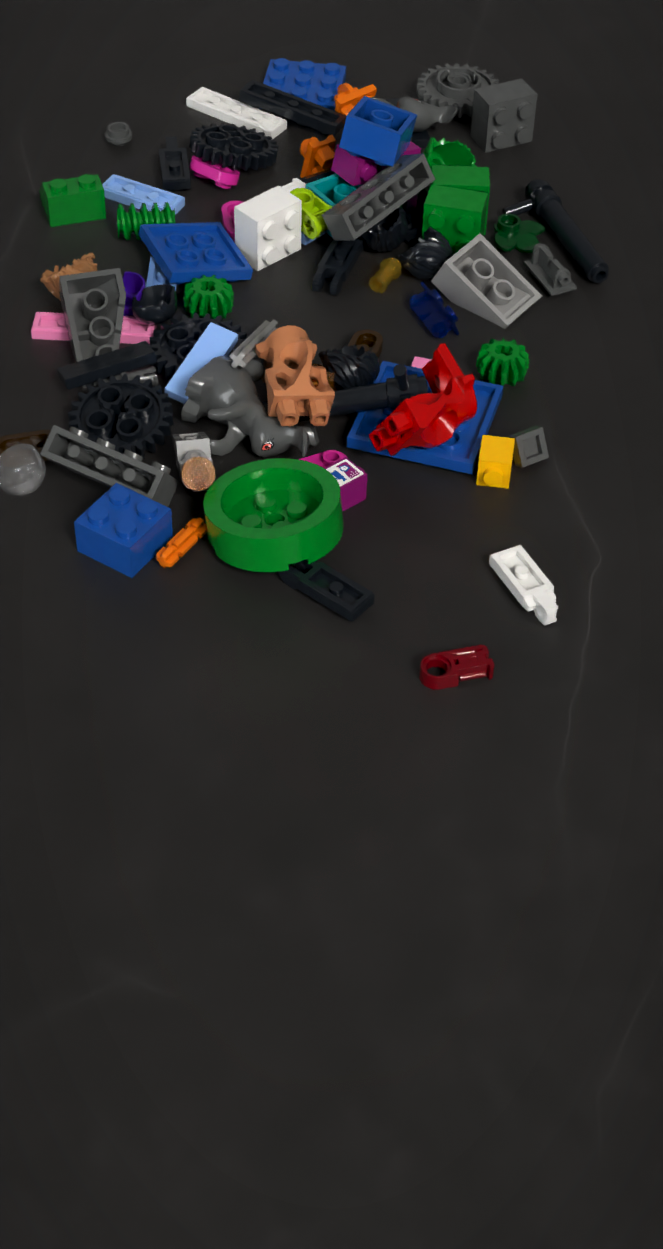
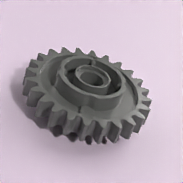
[416,63,499,118]

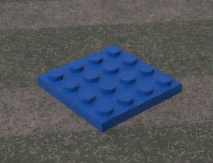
[347,361,503,474]

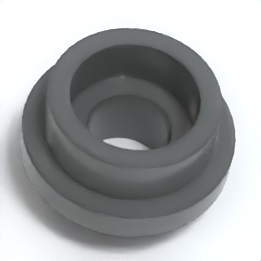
[105,122,132,146]

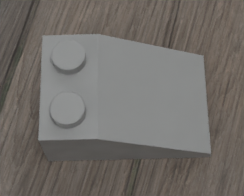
[431,233,542,329]

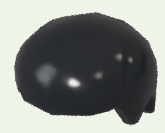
[132,284,177,325]

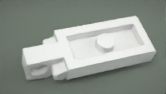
[489,545,558,626]

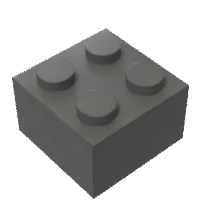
[470,78,538,153]

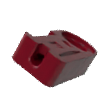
[420,645,494,690]

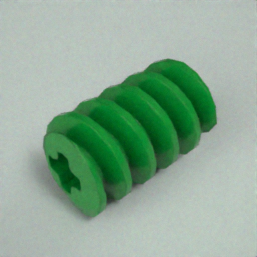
[117,202,175,241]

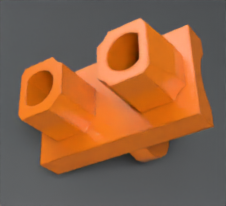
[334,83,377,116]
[300,135,336,178]

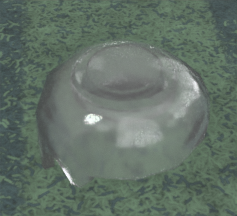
[0,443,46,496]

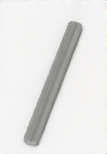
[229,319,278,369]

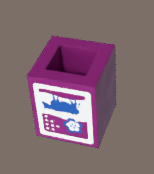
[324,457,368,512]

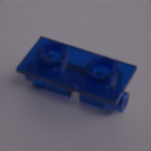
[410,282,459,338]

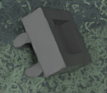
[509,425,549,468]

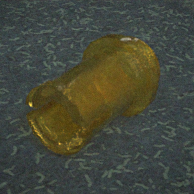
[369,258,402,293]

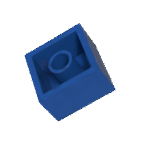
[339,96,417,167]
[74,483,173,578]

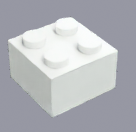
[234,185,302,271]

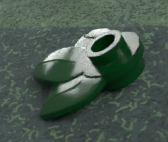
[494,214,545,253]

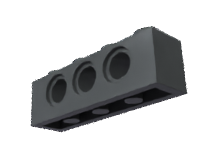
[322,154,436,241]

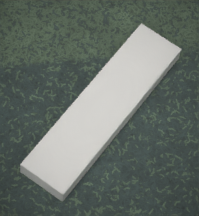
[186,87,287,139]

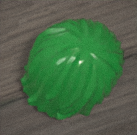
[422,137,477,184]

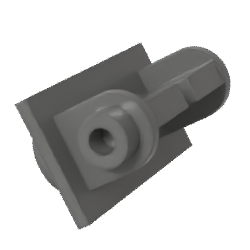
[523,243,577,296]

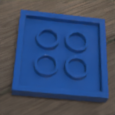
[258,58,347,111]
[139,222,253,284]

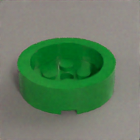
[203,458,344,572]

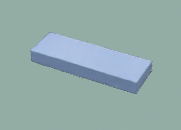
[102,174,185,215]
[164,322,238,404]

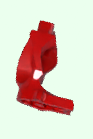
[369,343,477,456]

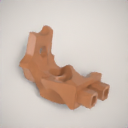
[255,325,335,426]

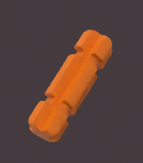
[156,517,207,568]

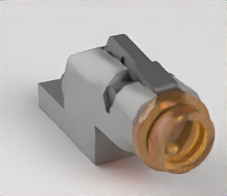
[172,432,215,493]

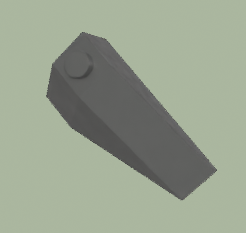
[59,268,126,391]

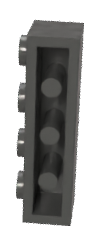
[40,425,180,507]

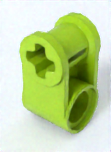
[290,188,332,239]

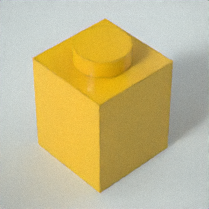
[476,435,515,489]

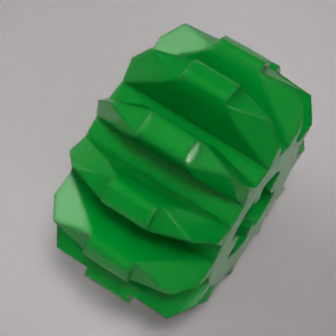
[183,275,234,319]
[476,338,530,386]

